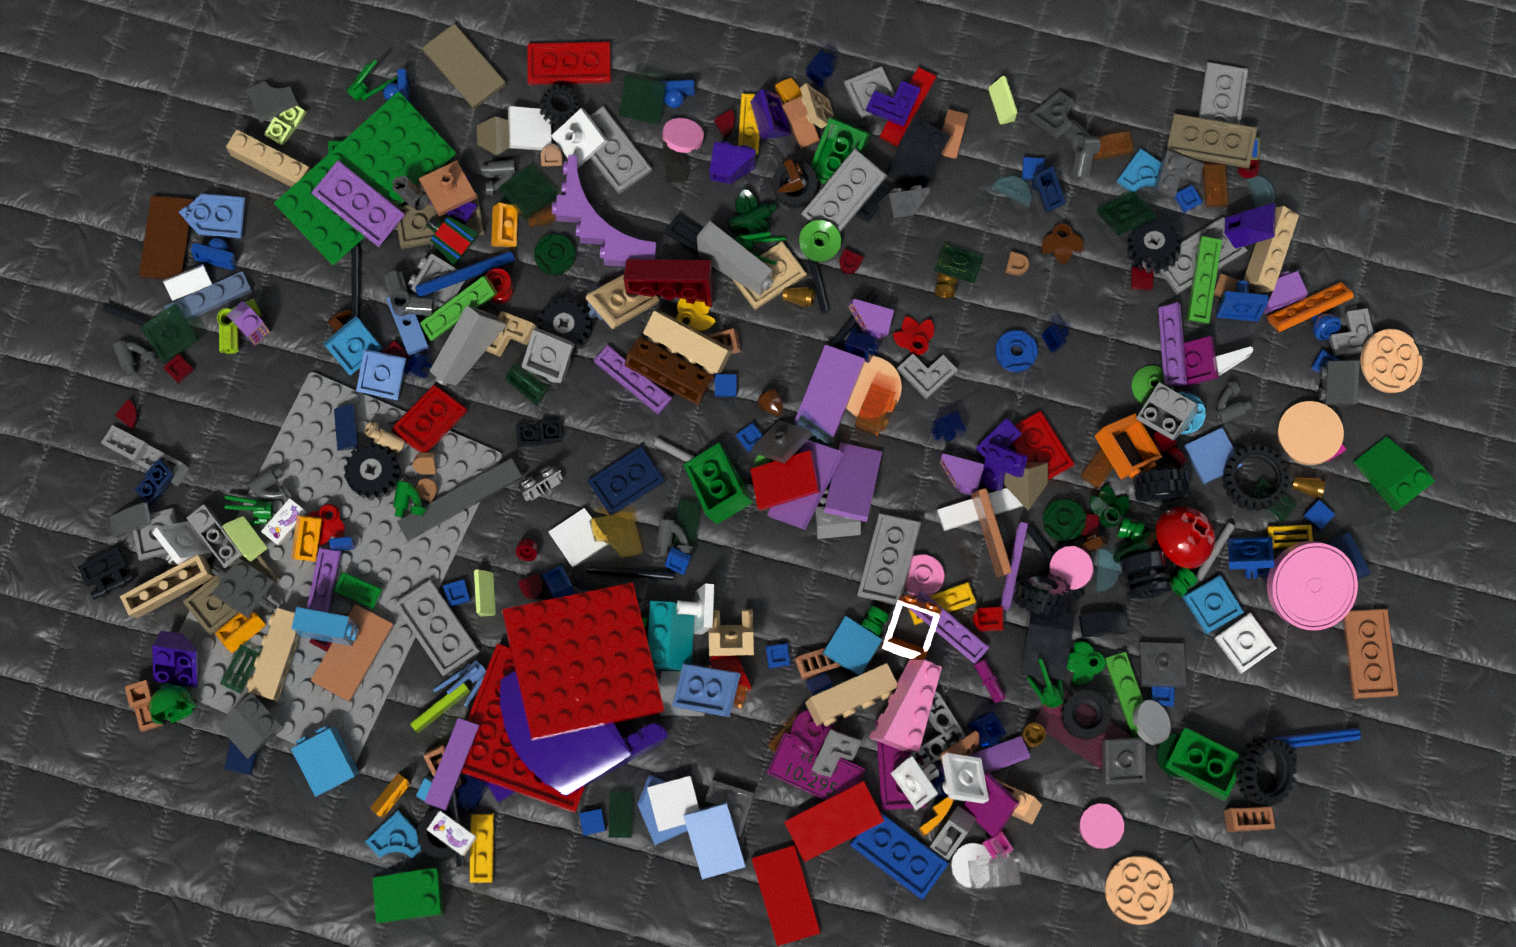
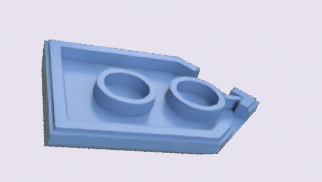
[179,193,245,239]
[637,775,688,845]

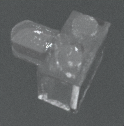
[968,853,1021,889]

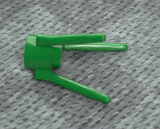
[346,59,398,102]
[735,232,786,265]
[224,495,273,526]
[1027,658,1065,708]

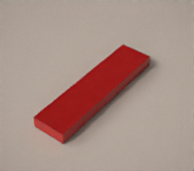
[880,67,936,147]

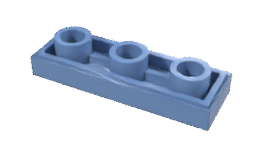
[386,297,428,356]

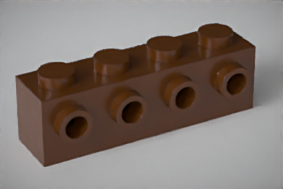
[624,337,714,406]

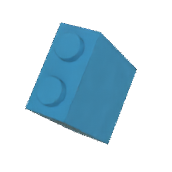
[291,607,359,646]
[291,725,360,797]

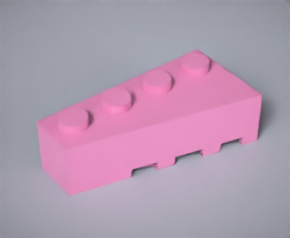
[869,660,942,752]

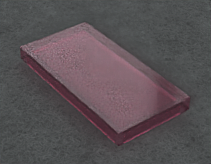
[1033,687,1132,770]

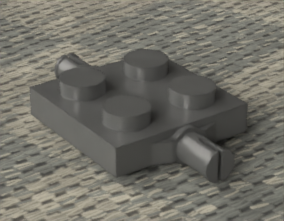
[211,558,277,619]

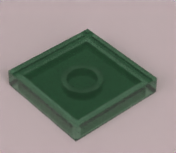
[619,74,667,125]
[499,164,558,220]
[1097,191,1155,236]
[934,244,983,284]
[140,304,200,363]

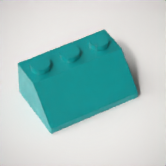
[648,601,694,671]

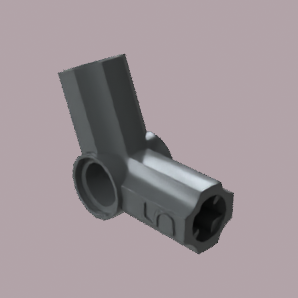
[1064,120,1101,178]
[392,175,429,211]
[384,271,435,316]

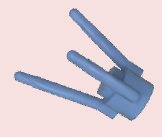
[433,660,486,707]

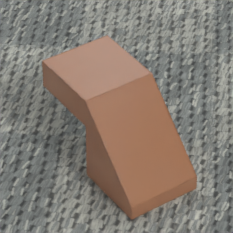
[782,96,820,149]
[942,109,968,159]
[125,680,164,732]

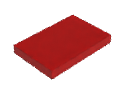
[391,384,467,453]
[1011,410,1075,481]
[750,450,820,511]

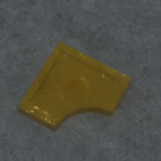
[589,511,643,558]

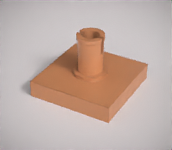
[419,161,477,216]

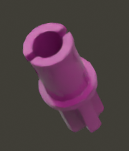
[974,659,1006,703]

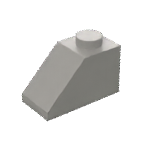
[929,806,976,861]

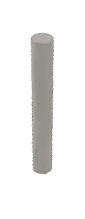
[1195,523,1235,581]

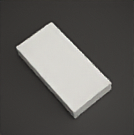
[163,264,212,301]

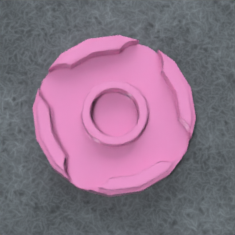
[662,118,704,153]
[1050,546,1094,589]
[905,554,945,597]
[1079,804,1124,849]

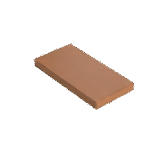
[971,488,1012,578]
[310,604,394,702]
[1343,609,1398,699]

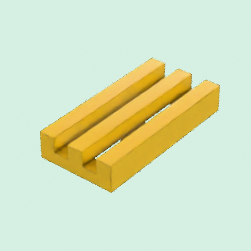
[1267,525,1313,549]

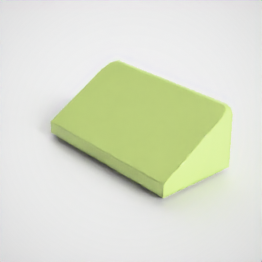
[989,76,1017,124]
[222,516,268,562]
[474,569,496,617]

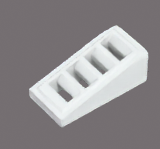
[1216,346,1254,376]

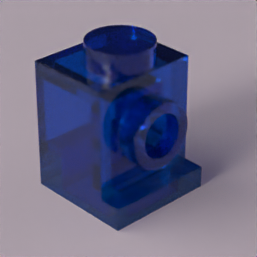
[806,50,837,88]
[845,327,879,363]
[931,411,966,442]
[967,710,1007,748]
[457,774,488,811]

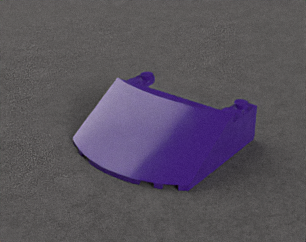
[500,671,668,796]

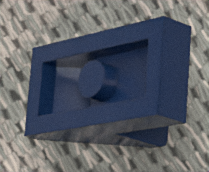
[1032,165,1066,212]

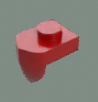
[972,607,1004,631]

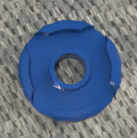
[995,330,1038,373]

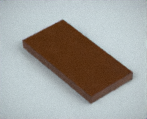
[139,196,194,280]

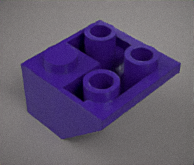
[709,141,756,184]
[1224,203,1276,249]
[152,630,198,688]

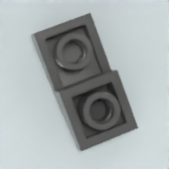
[109,503,151,538]

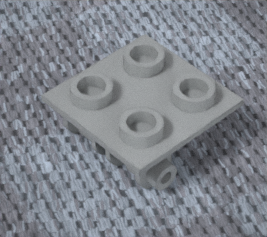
[518,465,563,502]

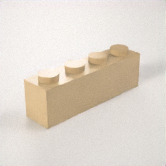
[226,130,310,187]
[1243,206,1299,294]
[643,310,733,375]
[120,555,215,618]
[247,608,300,703]
[805,663,898,727]

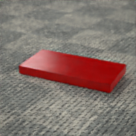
[528,42,611,85]
[784,781,884,862]
[751,846,820,946]

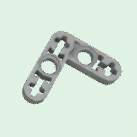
[908,691,965,770]

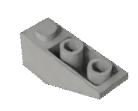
[186,504,243,569]

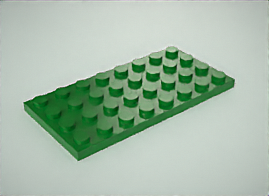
[274,91,456,266]

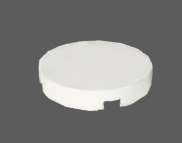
[951,843,996,889]

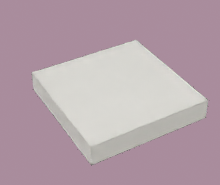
[508,106,551,150]
[549,508,609,568]
[1214,613,1277,674]
[647,776,699,832]

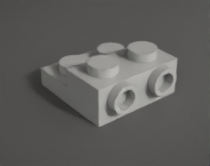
[407,253,465,308]
[521,327,575,383]

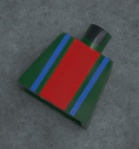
[426,216,479,266]

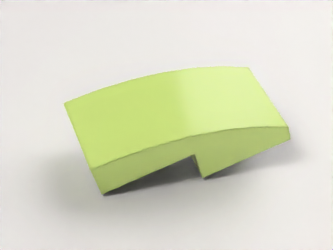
[264,106,307,146]

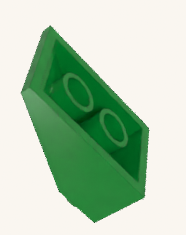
[811,117,872,184]
[1353,436,1435,512]
[683,443,753,525]
[1165,728,1241,802]
[372,868,444,923]

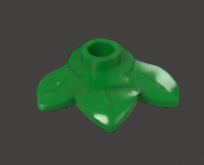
[1067,642,1106,686]

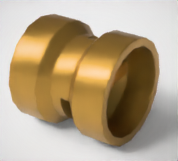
[934,271,958,298]
[1021,723,1046,748]

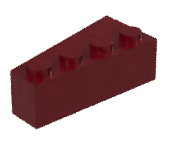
[624,259,715,307]

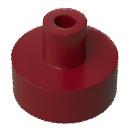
[515,538,539,561]

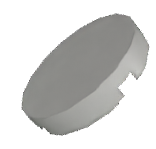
[1133,700,1171,745]

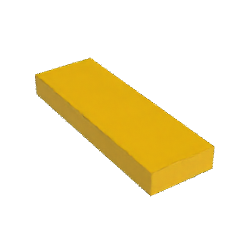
[738,93,760,155]
[908,582,976,626]
[470,814,494,883]

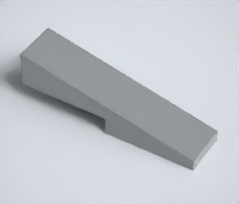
[101,425,189,486]

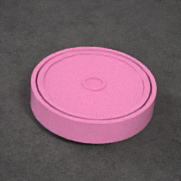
[1267,541,1358,630]

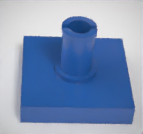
[1216,281,1268,322]
[1228,537,1274,579]

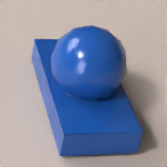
[383,69,409,102]
[652,80,694,108]
[191,238,237,270]
[542,565,575,599]

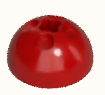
[1156,506,1215,569]

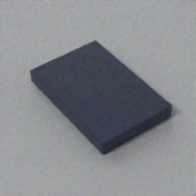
[587,446,665,517]

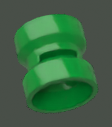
[1117,516,1145,544]
[1167,567,1198,597]
[861,606,890,636]

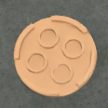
[1360,329,1422,393]
[846,356,902,419]
[1277,401,1344,465]
[1104,856,1173,925]

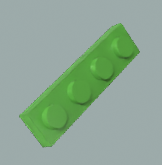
[1186,236,1222,324]
[419,276,498,341]
[1105,652,1143,737]

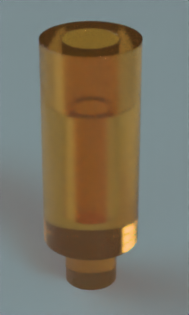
[528,207,556,228]

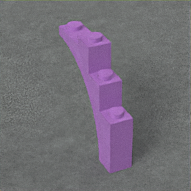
[552,155,656,267]

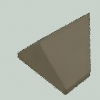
[477,116,509,155]
[1004,462,1048,511]

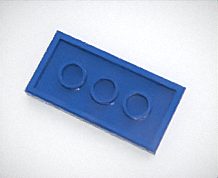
[850,812,949,900]

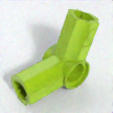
[217,298,262,354]

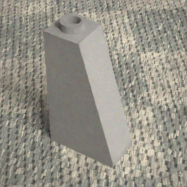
[697,221,773,296]
[429,305,507,386]

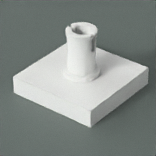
[551,109,608,168]
[153,521,213,565]
[676,583,714,635]
[941,753,989,803]
[891,757,939,810]

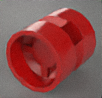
[485,268,514,304]

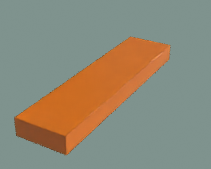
[1267,282,1354,332]

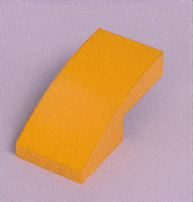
[919,797,954,837]

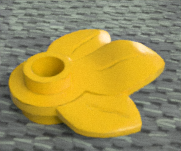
[676,299,715,331]

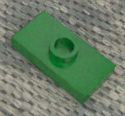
[333,572,383,610]

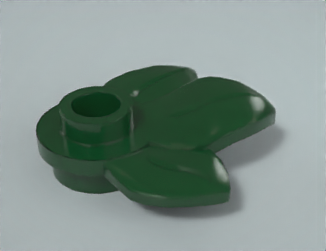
[1089,485,1129,528]

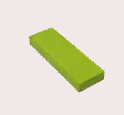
[410,683,471,733]

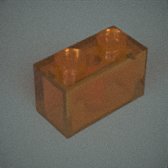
[854,383,897,436]

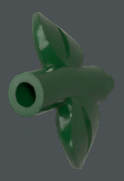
[726,188,777,239]

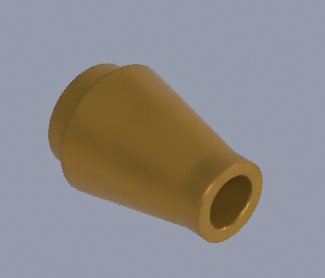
[783,287,815,308]
[1292,476,1326,499]

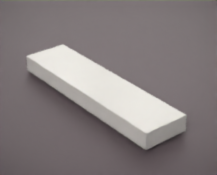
[937,488,1023,531]

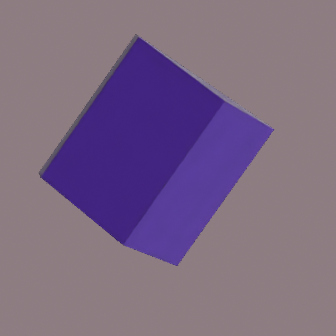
[750,89,791,140]

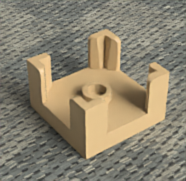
[709,609,754,656]

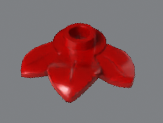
[893,316,934,356]
[306,504,345,546]

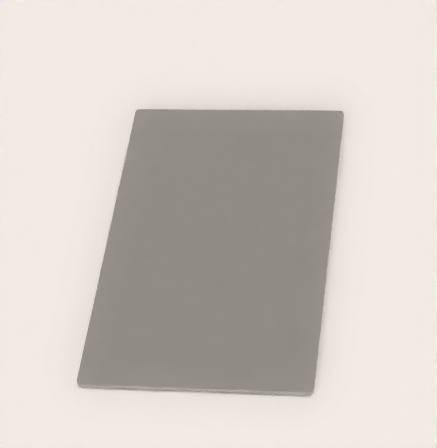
[157,372,502,765]

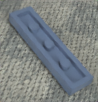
[164,271,252,327]

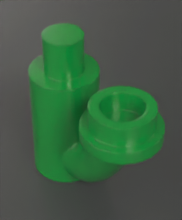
[393,481,427,518]

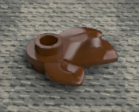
[1041,223,1083,265]

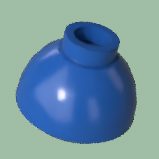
[1312,313,1341,340]

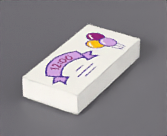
[261,498,307,546]
[427,811,477,856]

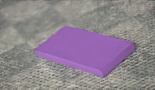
[311,160,405,248]
[794,345,865,439]
[767,440,843,530]
[824,442,882,522]

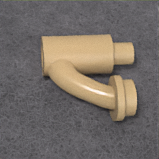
[364,422,404,453]

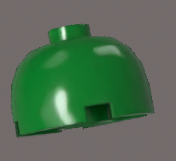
[149,683,196,725]

